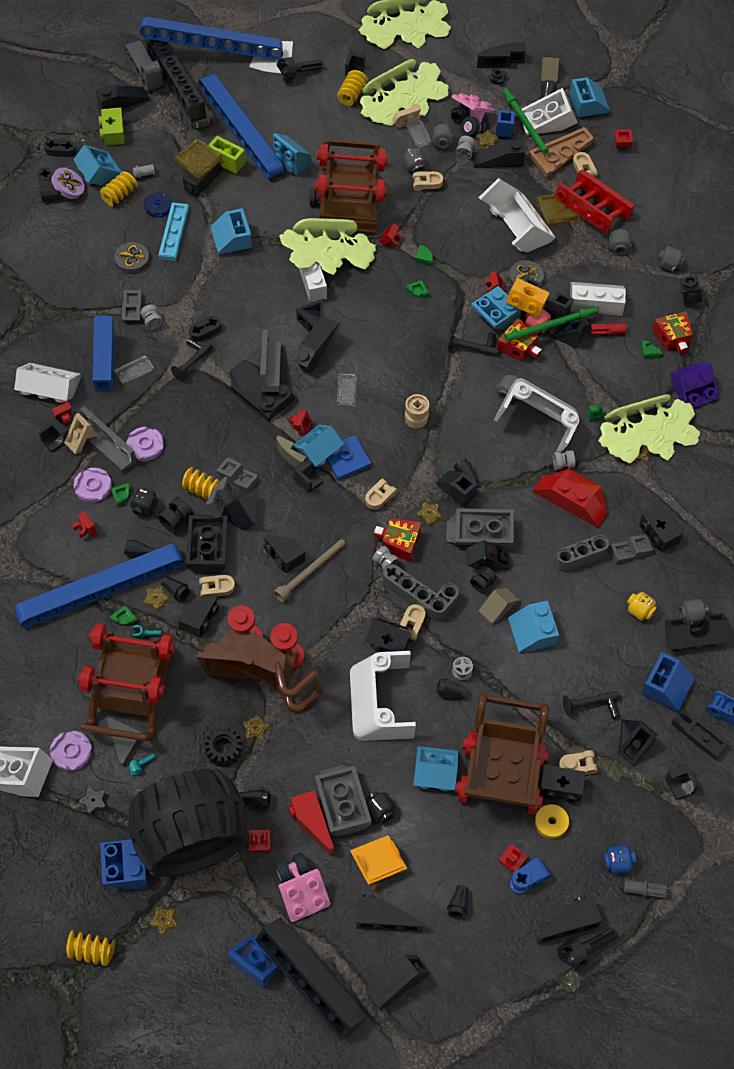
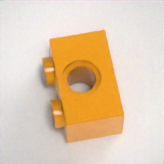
[506,278,549,317]

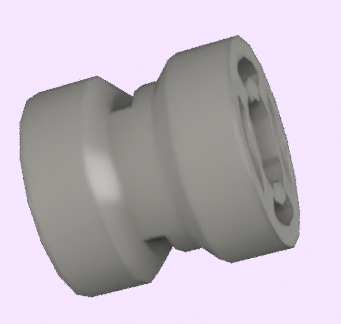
[456,136,475,160]
[140,305,163,330]
[553,450,575,470]
[372,546,399,569]

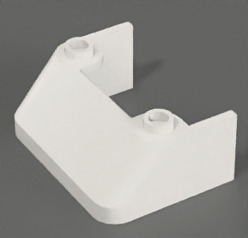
[479,178,556,252]
[494,378,579,452]
[350,651,416,741]

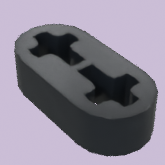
[44,139,76,157]
[189,316,221,342]

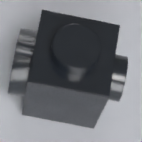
[680,275,702,305]

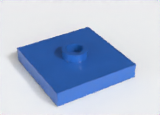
[326,435,371,481]

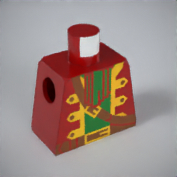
[652,312,693,355]
[497,319,542,361]
[374,519,421,562]

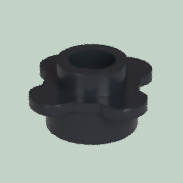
[488,68,507,85]

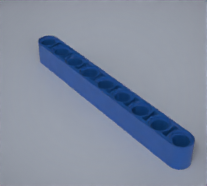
[140,17,283,60]
[198,73,284,180]
[14,544,184,628]

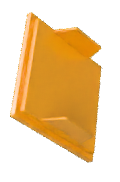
[350,835,407,885]

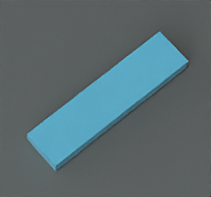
[158,202,189,261]

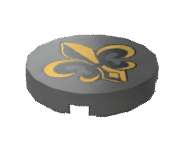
[114,242,149,273]
[509,260,544,286]

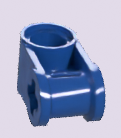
[706,691,734,726]
[509,857,552,894]

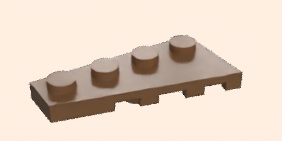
[528,127,594,178]

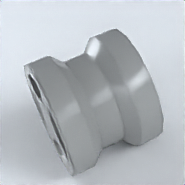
[452,657,473,682]

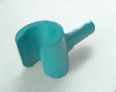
[132,625,161,639]
[129,754,156,776]

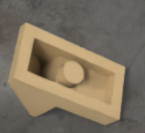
[64,413,97,454]

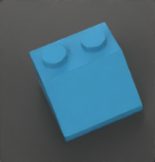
[74,145,122,186]
[294,424,344,467]
[508,601,559,654]
[414,746,458,791]

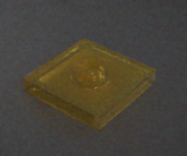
[174,138,222,179]
[535,194,580,224]

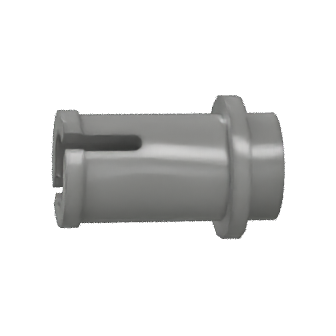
[133,164,155,179]

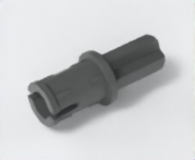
[624,879,667,897]

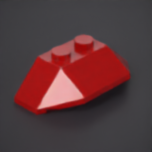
[533,469,608,528]

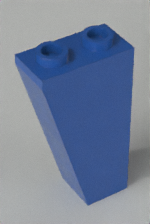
[93,315,117,391]

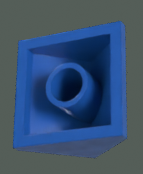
[228,935,279,989]

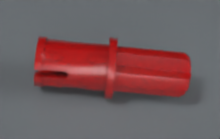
[590,322,626,336]

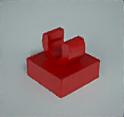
[614,130,633,149]
[379,223,402,247]
[485,271,506,293]
[51,402,72,425]
[289,410,312,436]
[72,512,97,538]
[249,830,271,853]
[498,844,528,873]

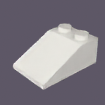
[522,88,578,135]
[0,747,53,797]

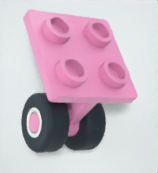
[452,93,495,137]
[275,852,331,922]

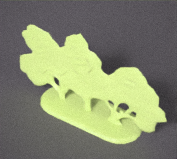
[359,0,451,49]
[360,59,449,126]
[279,218,376,275]
[598,394,700,463]

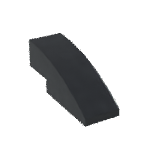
[477,42,526,68]

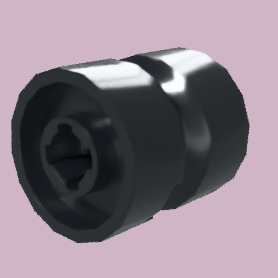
[157,497,193,533]

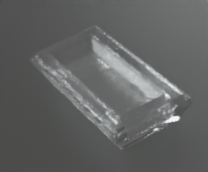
[405,118,432,148]
[114,355,154,384]
[337,373,356,406]

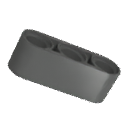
[555,535,609,572]

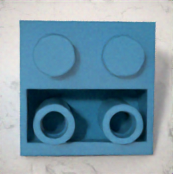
[569,77,610,117]
[273,133,311,176]
[210,208,252,255]
[471,286,521,330]

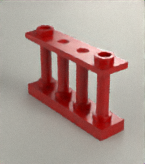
[554,169,635,234]

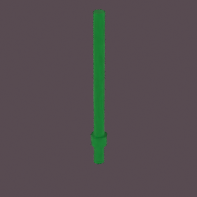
[502,88,549,154]
[504,307,599,341]

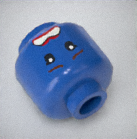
[604,845,637,874]

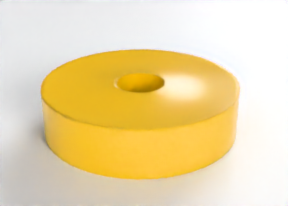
[535,804,569,839]

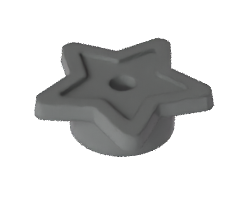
[79,788,106,814]

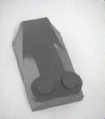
[446,508,514,550]
[315,765,372,836]

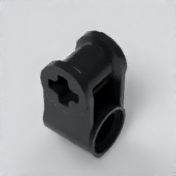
[37,167,59,201]

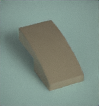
[276,435,306,468]

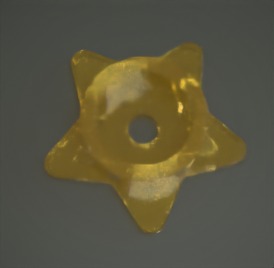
[477,130,498,148]
[633,445,649,463]
[417,502,441,524]
[143,586,169,609]
[243,715,269,739]
[149,907,177,934]

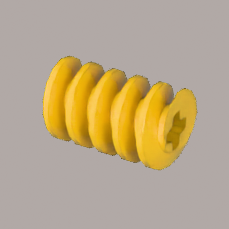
[337,70,367,106]
[100,171,138,207]
[182,467,219,500]
[66,930,115,966]

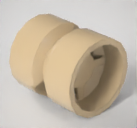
[405,394,430,428]

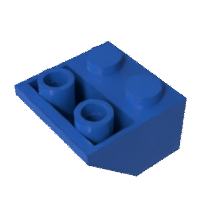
[641,652,695,712]
[100,839,148,890]

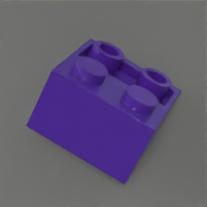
[670,361,719,408]

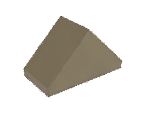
[541,57,559,84]
[478,588,520,625]

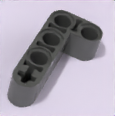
[124,40,163,92]
[383,564,459,621]

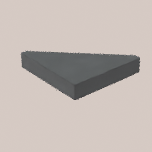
[107,717,141,766]

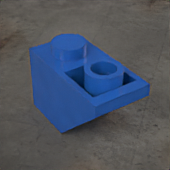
[495,109,515,138]

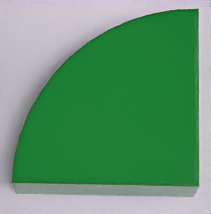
[415,245,433,265]
[406,280,429,298]
[640,341,662,359]
[586,405,605,421]
[111,483,130,507]
[110,605,138,626]

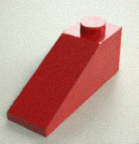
[288,790,334,856]

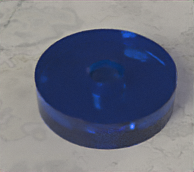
[144,192,172,218]

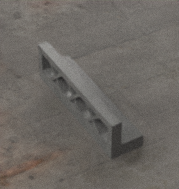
[260,329,281,392]
[80,406,137,474]

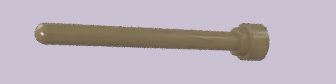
[273,539,346,603]

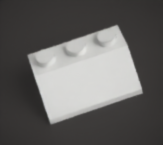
[570,282,626,316]
[14,363,81,403]

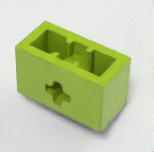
[99,108,125,146]
[207,136,246,174]

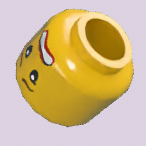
[627,592,657,621]

